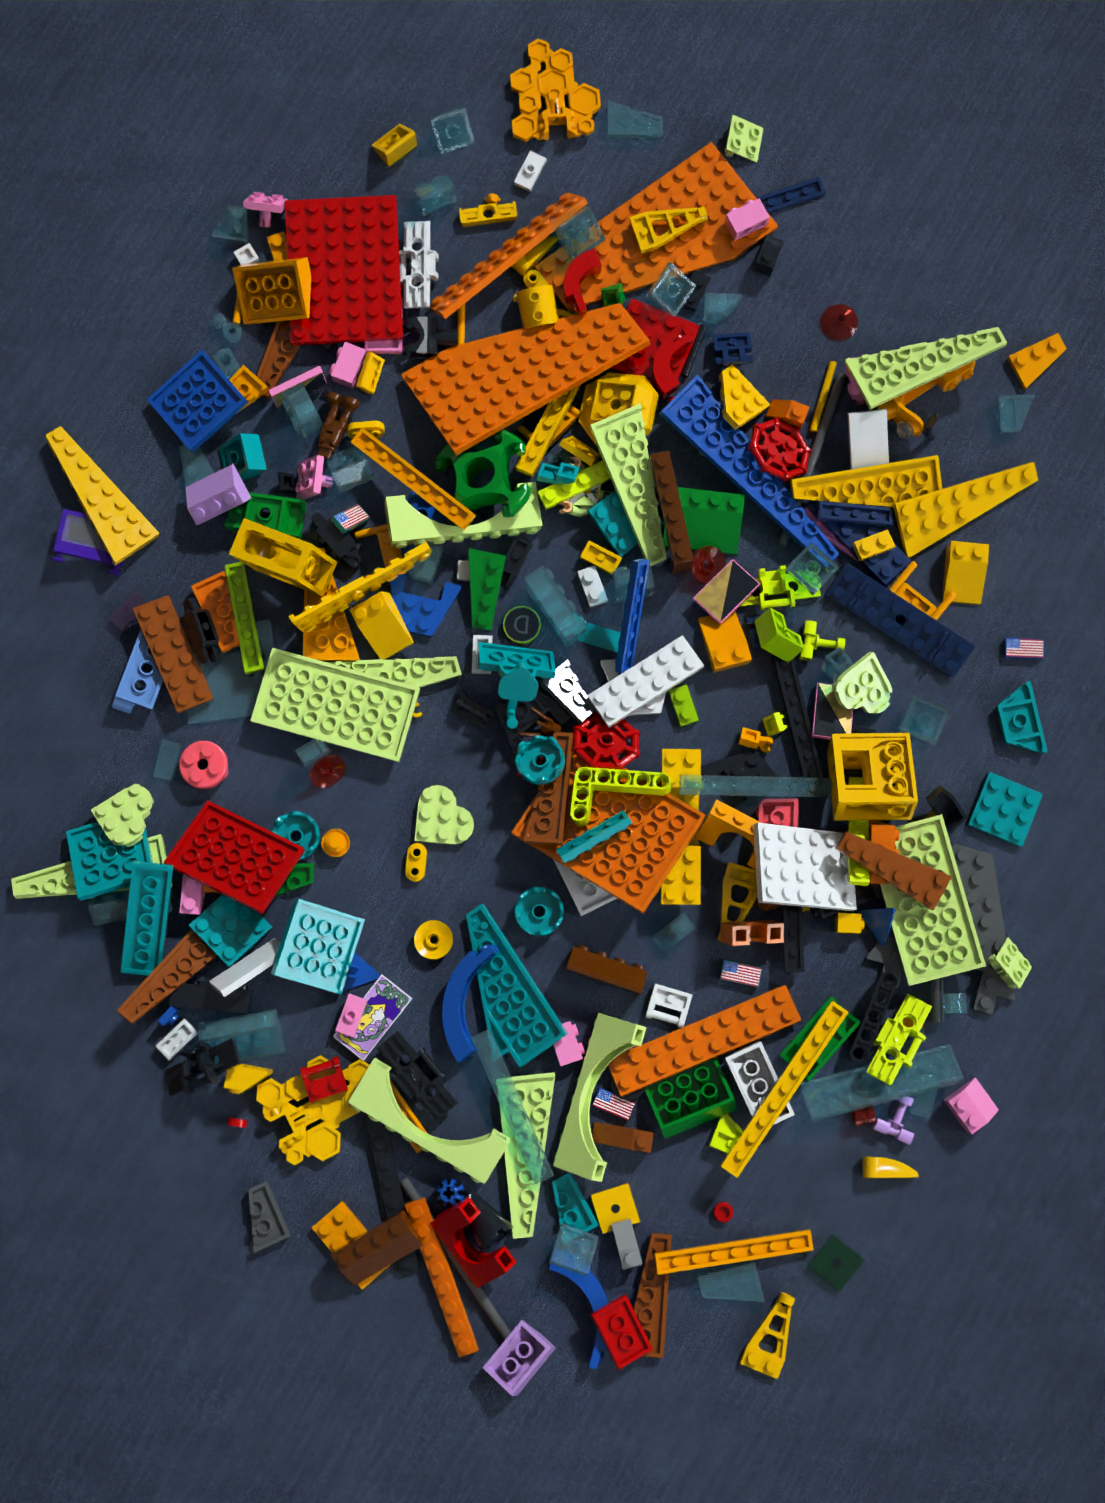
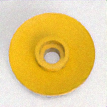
[414,920,453,959]

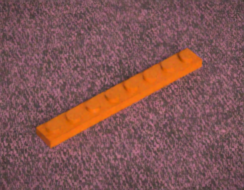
[405,1197,479,1357]

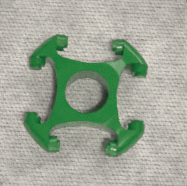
[434,429,531,525]

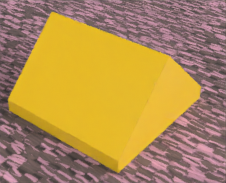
[371,123,417,167]

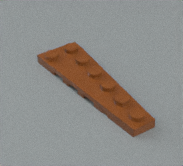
[257,320,301,399]
[524,732,574,846]
[835,832,952,910]
[117,929,218,1025]
[633,1233,672,1358]

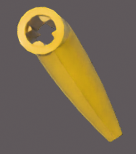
[511,236,558,277]
[862,1157,919,1178]

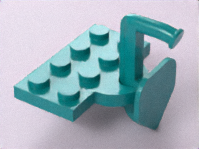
[477,642,556,729]

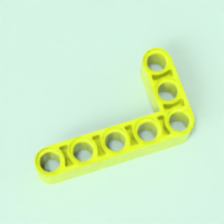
[570,767,671,827]

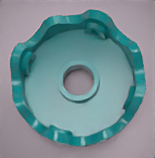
[515,735,565,785]
[272,811,320,860]
[515,887,564,936]

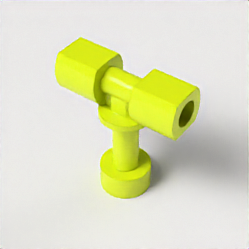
[799,620,845,661]

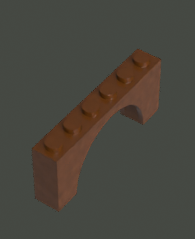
[649,451,694,575]

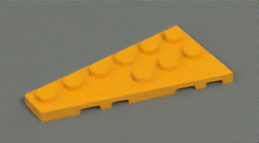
[303,548,360,661]

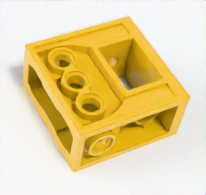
[229,518,337,597]
[827,733,918,821]

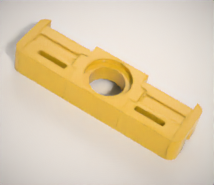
[459,201,517,227]

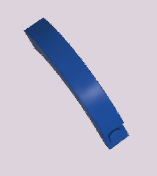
[442,944,500,1063]
[549,1247,609,1370]

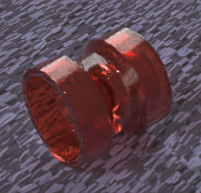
[852,1104,876,1127]

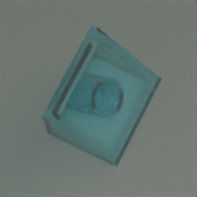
[429,107,475,155]

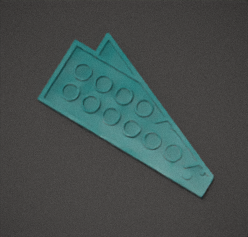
[466,904,568,1068]

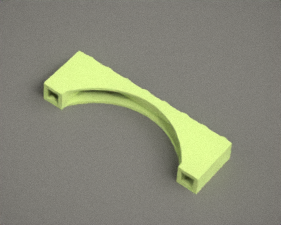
[384,482,543,548]
[553,1013,647,1182]
[348,1058,510,1184]

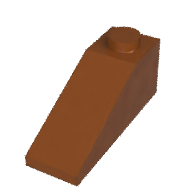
[592,1122,654,1153]

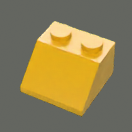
[224,1063,273,1094]

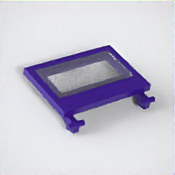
[52,509,124,576]

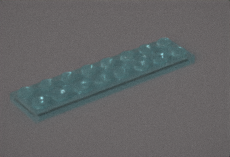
[800,1044,964,1122]

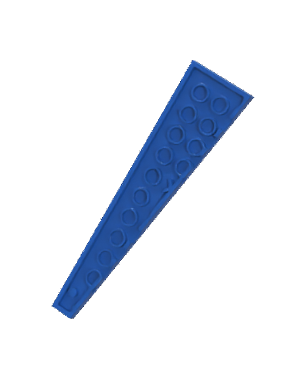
[660,374,839,569]

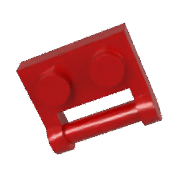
[300,1056,348,1102]

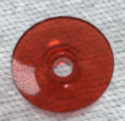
[821,304,858,340]
[691,546,726,584]
[309,755,346,788]

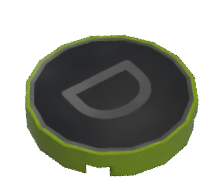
[503,606,541,644]

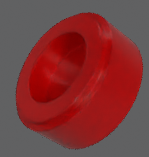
[226,1118,247,1128]
[713,1202,733,1223]

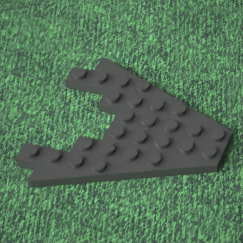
[865,844,1015,1014]

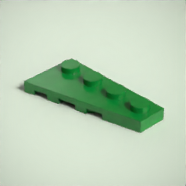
[468,548,506,631]

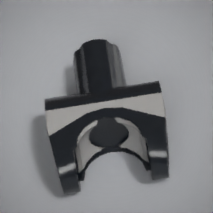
[402,317,458,358]

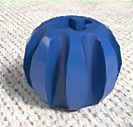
[436,1178,465,1209]

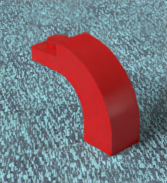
[564,248,602,316]
[652,333,693,400]

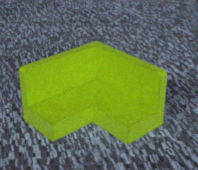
[755,607,804,662]

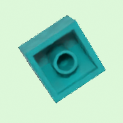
[219,433,267,480]

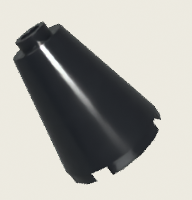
[463,1193,513,1251]

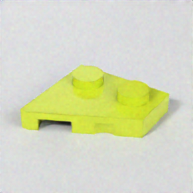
[709,1113,743,1154]

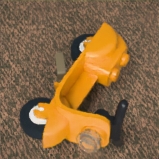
[864,360,976,441]

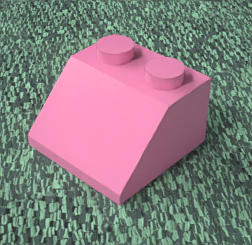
[944,1077,999,1134]

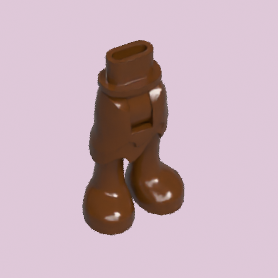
[316,391,360,460]

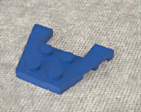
[390,573,462,638]

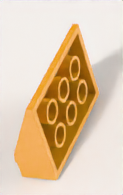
[232,257,311,325]

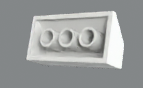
[725,1041,795,1125]

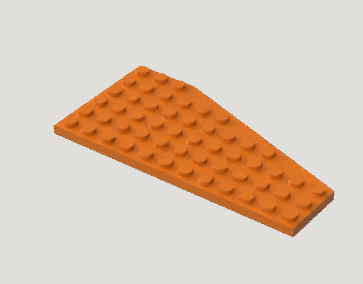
[535,142,778,312]
[401,303,650,456]

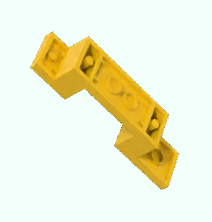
[660,749,701,905]

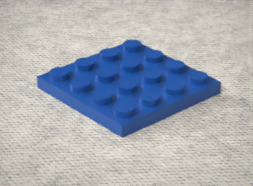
[147,350,248,453]

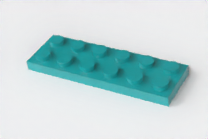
[121,860,174,976]

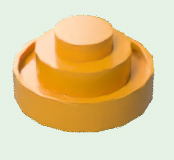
[321,829,350,857]

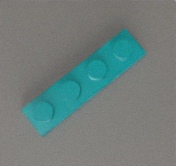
[556,810,632,863]

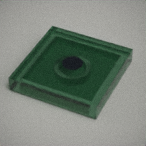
[808,1233,864,1291]

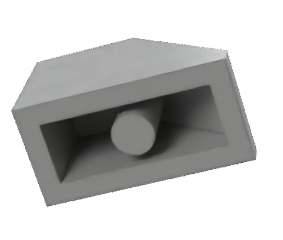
[611,1219,642,1269]

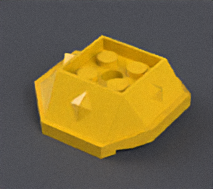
[578,373,659,446]

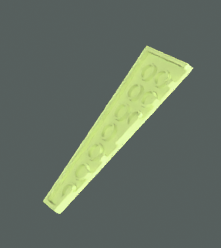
[844,327,1007,410]
[589,404,667,567]
[327,656,462,688]
[11,834,172,899]
[497,1072,555,1239]

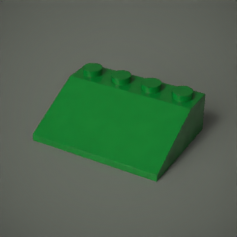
[663,487,745,555]
[645,1058,737,1139]

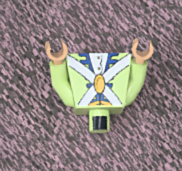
[559,457,611,517]

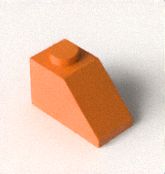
[766,399,810,430]

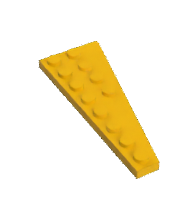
[45,426,160,566]
[289,542,432,633]

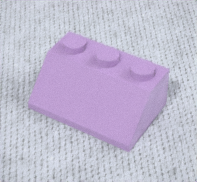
[185,464,251,526]
[483,1320,556,1396]

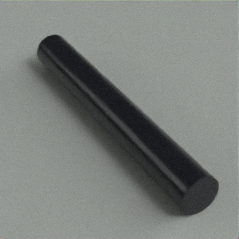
[681,324,707,378]

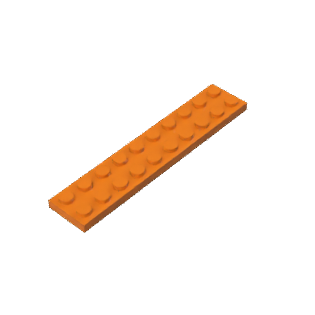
[429,193,588,319]
[608,985,802,1097]

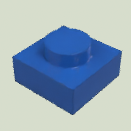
[158,1006,180,1026]

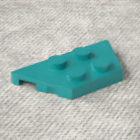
[996,681,1048,753]

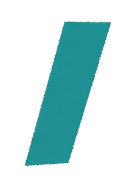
[558,615,621,653]

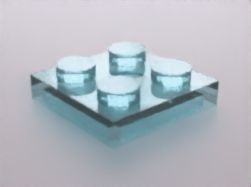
[549,1223,599,1276]

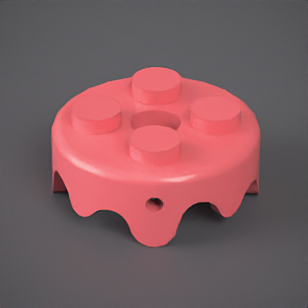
[179,741,229,789]

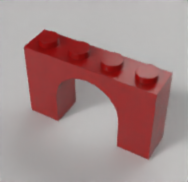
[430,1197,516,1288]

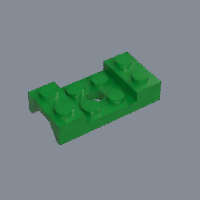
[224,492,307,540]
[778,996,861,1082]

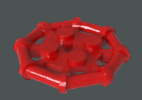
[748,417,811,482]
[572,712,640,770]

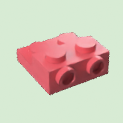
[756,798,799,827]

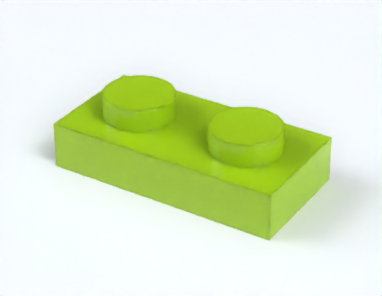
[668,684,699,727]

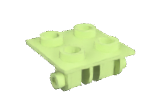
[725,115,763,163]
[988,938,1032,989]

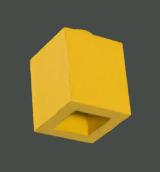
[835,913,865,934]

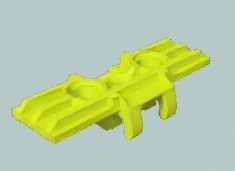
[739,565,821,611]
[866,993,932,1086]

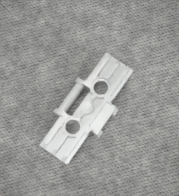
[399,221,438,308]

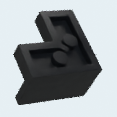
[922,785,968,836]

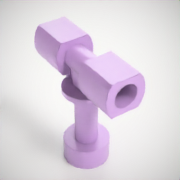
[872,1093,914,1145]

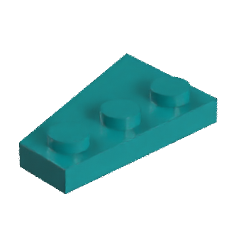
[552,1172,599,1244]

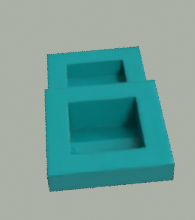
[537,462,580,484]

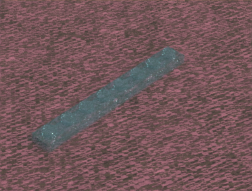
[679,775,832,798]
[471,1029,554,1184]

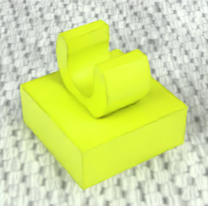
[762,712,788,736]

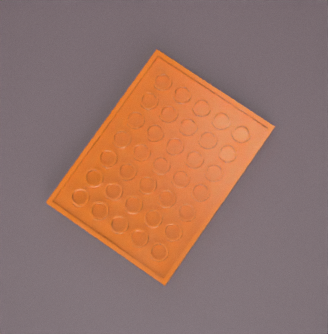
[511,742,706,914]

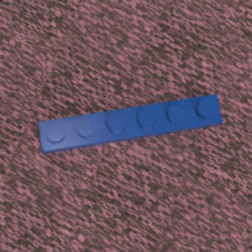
[615,558,650,673]

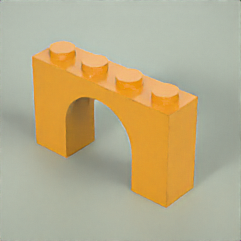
[695,799,761,869]

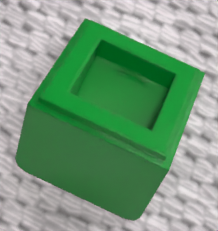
[601,283,625,307]

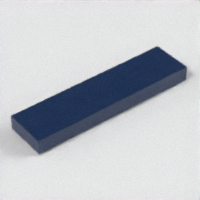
[757,177,826,214]
[817,501,893,528]

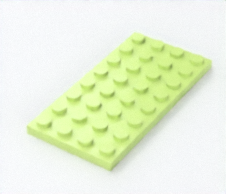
[250,648,420,762]
[869,815,986,986]

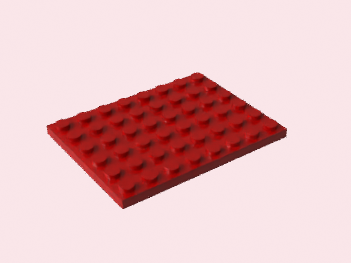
[285,195,403,345]

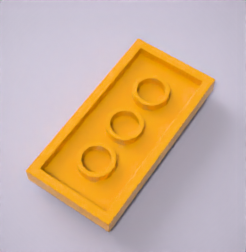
[312,1201,391,1289]

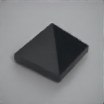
[278,472,296,493]

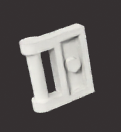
[645,984,692,1028]

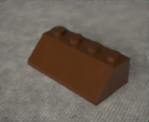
[566,944,648,994]
[331,1210,423,1286]

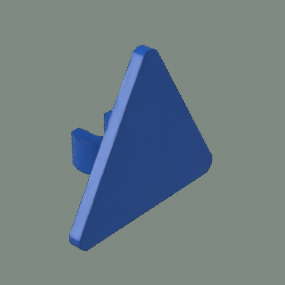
[859,908,895,946]
[343,953,381,991]

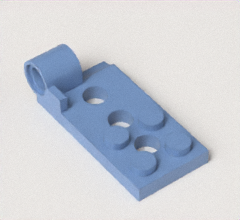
[112,630,163,714]

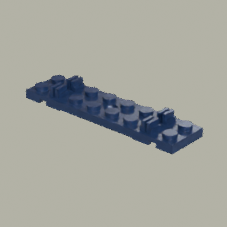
[826,562,975,678]

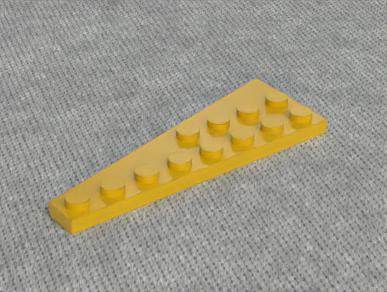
[790,455,942,507]
[893,462,1038,557]

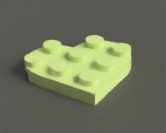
[832,652,892,713]
[91,784,154,847]
[415,785,474,845]

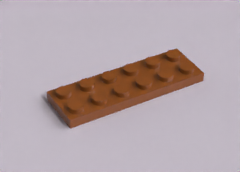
[132,595,214,714]

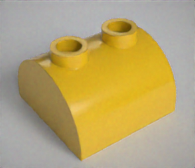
[516,285,559,329]

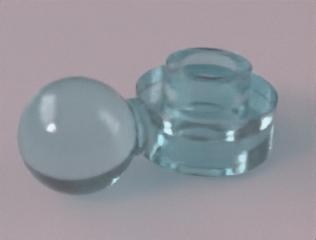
[212,314,242,343]

